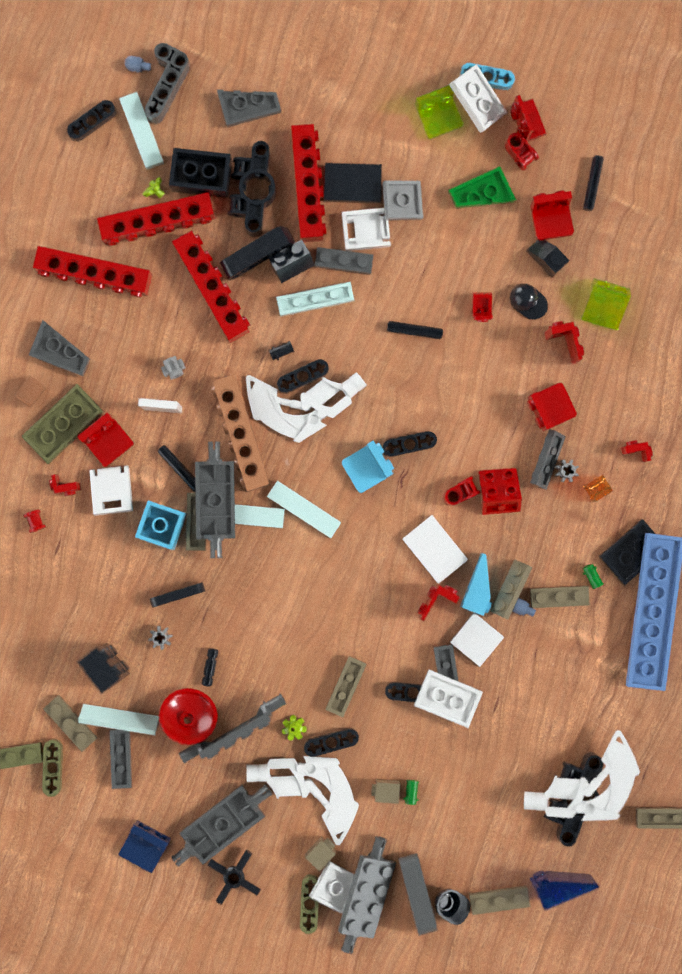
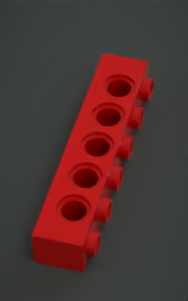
[291,124,327,242]
[97,192,215,246]
[172,230,251,343]
[32,246,152,298]

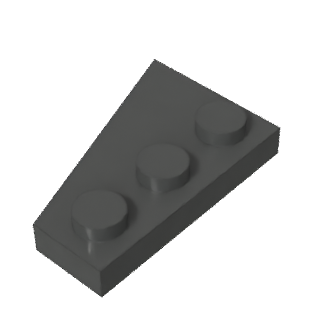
[217,89,282,128]
[29,320,90,376]

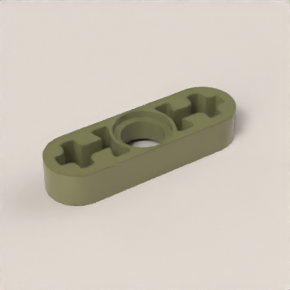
[42,739,63,797]
[300,874,318,934]

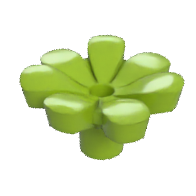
[143,177,165,198]
[282,715,307,741]

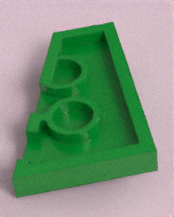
[448,166,516,209]

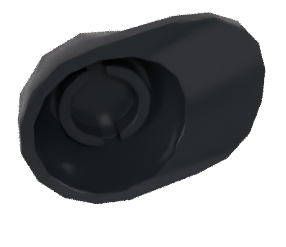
[510,283,548,320]
[434,889,470,925]

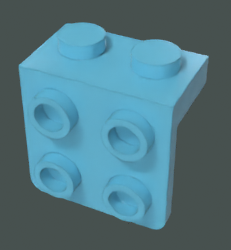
[342,440,394,493]

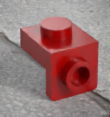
[472,292,493,322]
[621,440,653,462]
[49,474,81,496]

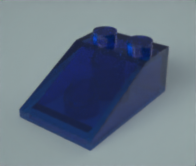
[529,871,599,911]

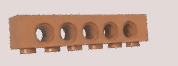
[211,374,270,492]

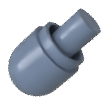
[125,56,151,73]
[512,598,536,617]

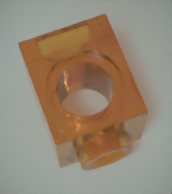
[583,475,613,502]

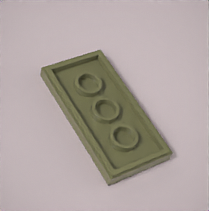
[21,384,104,464]

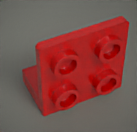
[510,95,546,142]
[77,412,134,467]
[478,468,522,515]

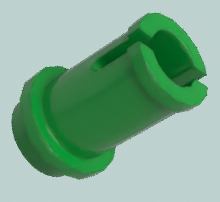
[582,563,604,589]
[403,780,419,805]

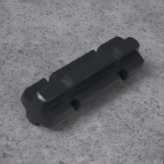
[202,648,218,687]

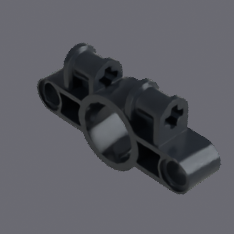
[227,141,276,237]
[543,752,604,847]

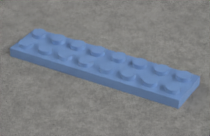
[626,533,682,691]

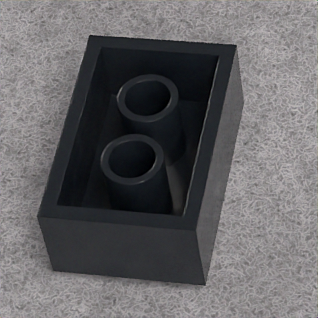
[169,148,232,198]
[78,643,130,694]

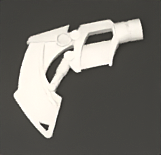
[246,372,367,443]
[524,730,640,821]
[247,756,359,845]

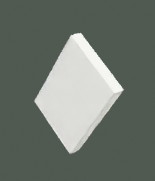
[449,64,507,133]
[402,515,468,584]
[414,669,483,728]

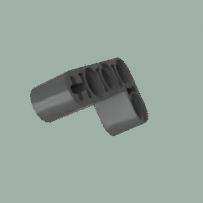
[145,43,190,124]
[398,853,438,936]

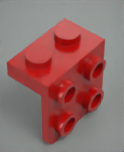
[530,190,574,240]
[545,321,584,364]
[527,382,577,432]
[417,584,460,621]

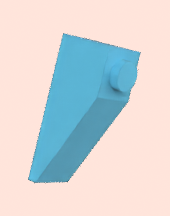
[460,553,492,616]

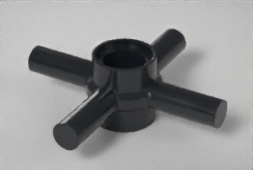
[207,850,261,905]

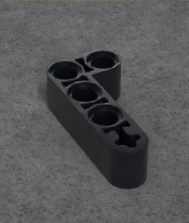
[220,226,296,280]

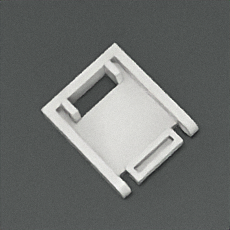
[342,208,391,251]
[90,465,133,516]

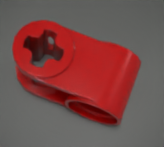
[505,132,539,171]
[443,476,481,506]

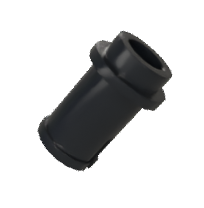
[269,341,294,361]

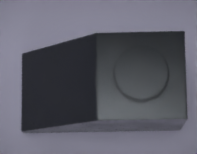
[526,240,570,278]

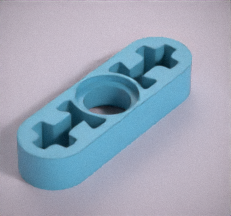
[460,63,515,90]

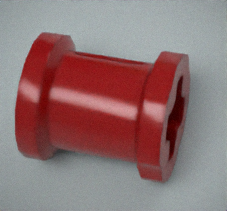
[23,509,46,533]

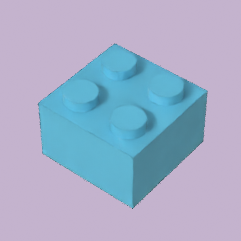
[135,501,187,550]

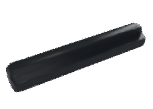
[583,155,604,211]
[387,321,443,339]
[158,445,196,492]

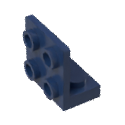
[119,820,171,873]

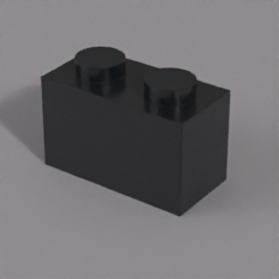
[268,240,315,284]

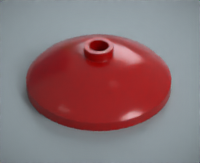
[159,688,218,745]

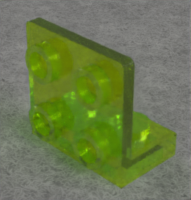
[415,85,463,140]
[582,278,631,330]

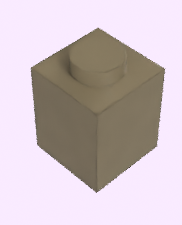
[371,779,400,804]
[305,836,336,871]

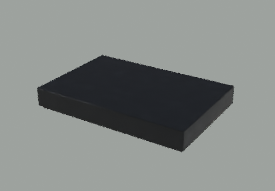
[324,163,382,203]
[599,519,655,586]

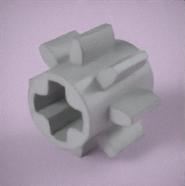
[161,356,186,380]
[555,460,579,482]
[148,626,173,650]

